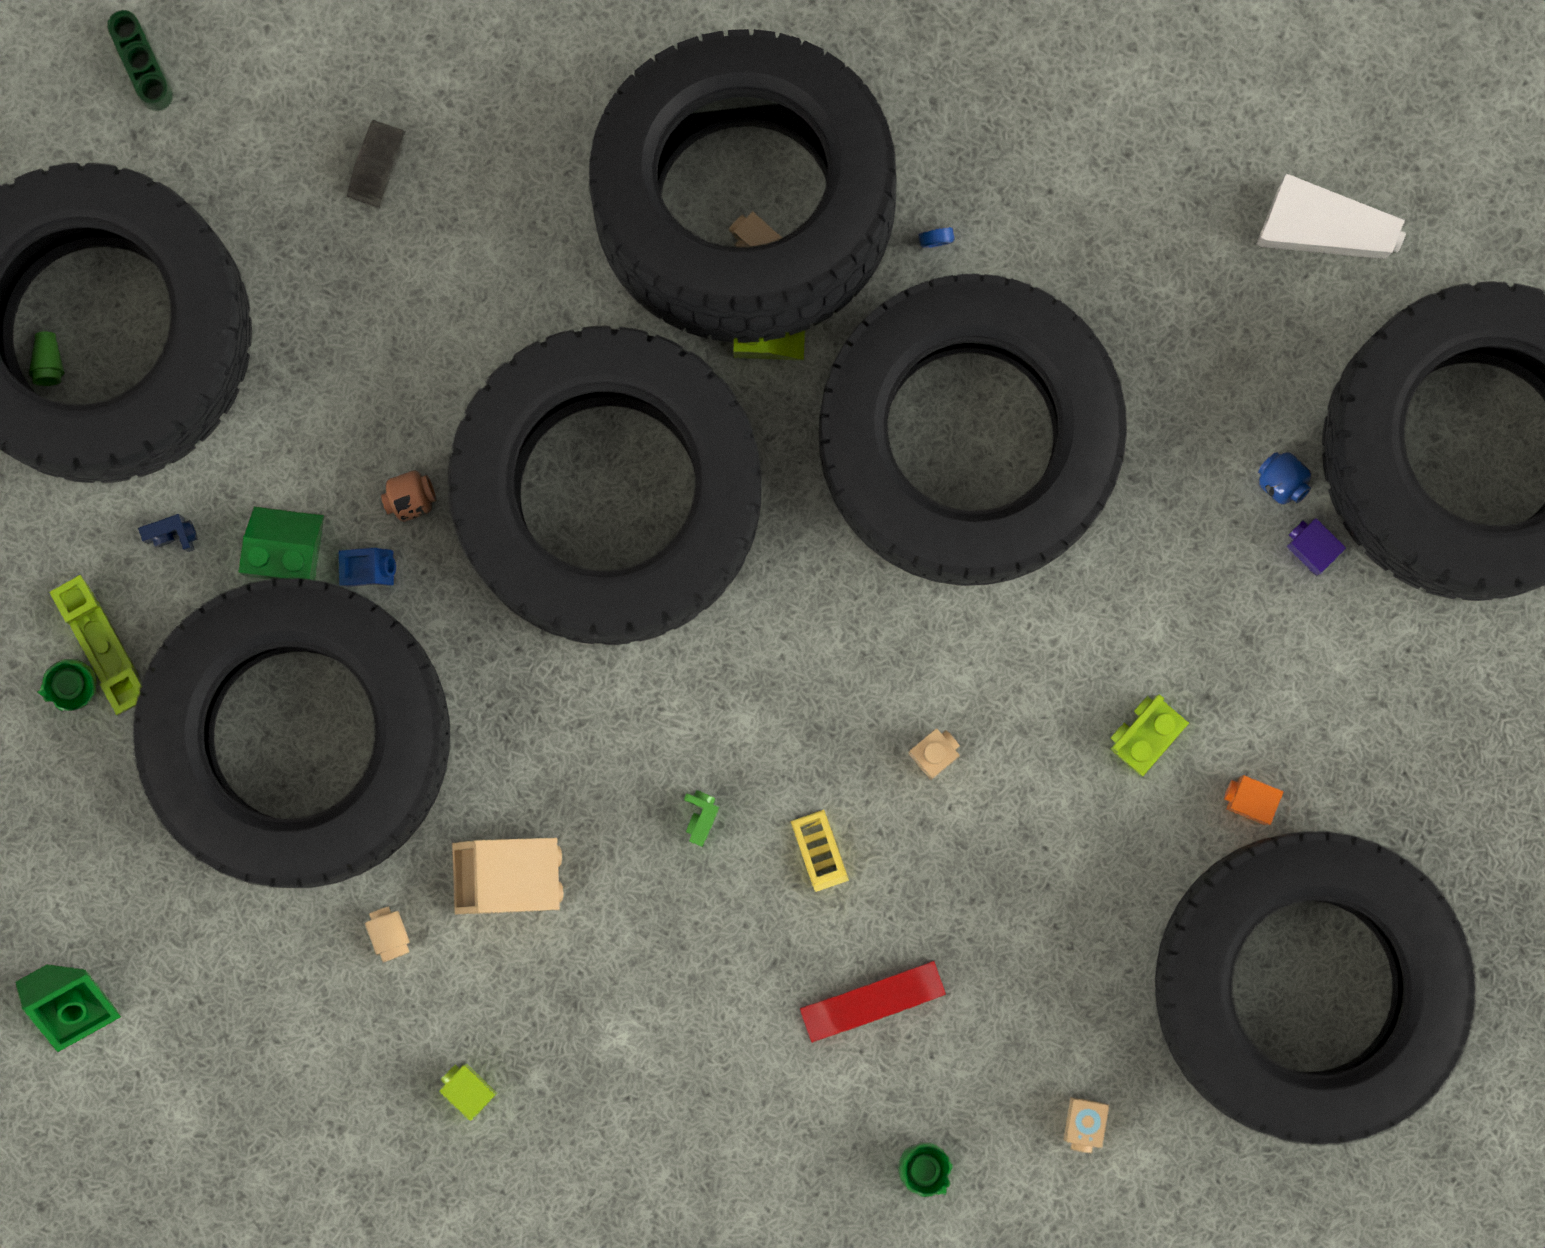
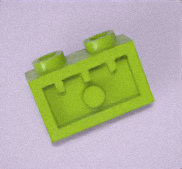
[1110,694,1189,777]

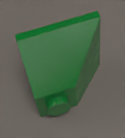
[15,964,121,1052]

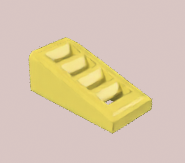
[791,810,849,892]

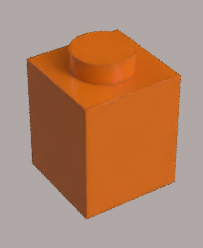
[1224,775,1284,826]

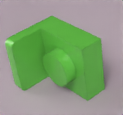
[683,790,719,847]

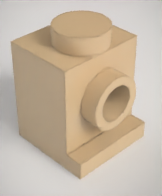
[729,211,782,247]

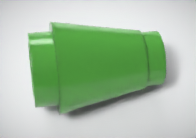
[29,331,65,386]

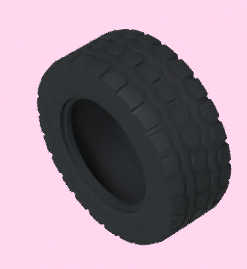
[0,162,252,483]
[1322,281,1545,601]
[448,326,761,645]

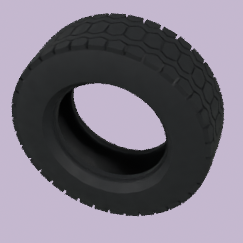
[589,29,896,343]
[819,274,1127,586]
[133,578,450,888]
[1155,831,1476,1145]

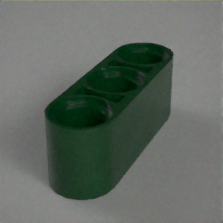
[107,10,173,111]

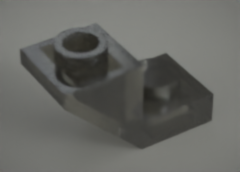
[346,119,406,209]

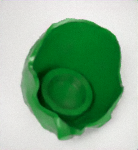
[37,659,97,711]
[898,1141,952,1197]

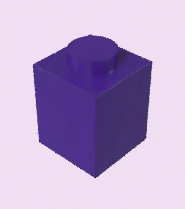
[1286,518,1346,576]

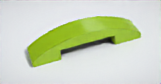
[49,575,142,716]

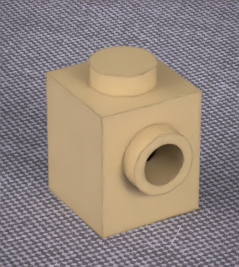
[908,728,960,780]

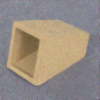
[452,838,563,915]

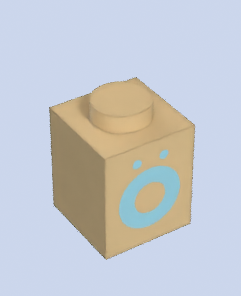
[1063,1097,1109,1153]

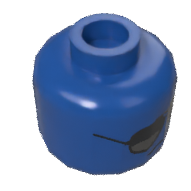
[1258,452,1311,505]

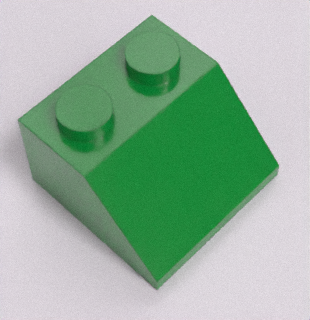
[238,506,324,580]

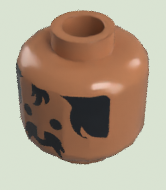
[381,470,437,522]

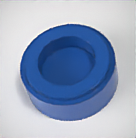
[918,227,955,248]

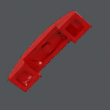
[800,961,946,1043]

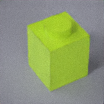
[439,1063,497,1121]

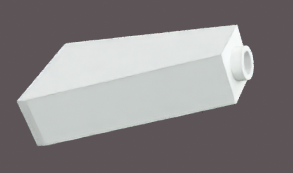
[1256,174,1406,259]

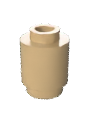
[365,907,410,962]

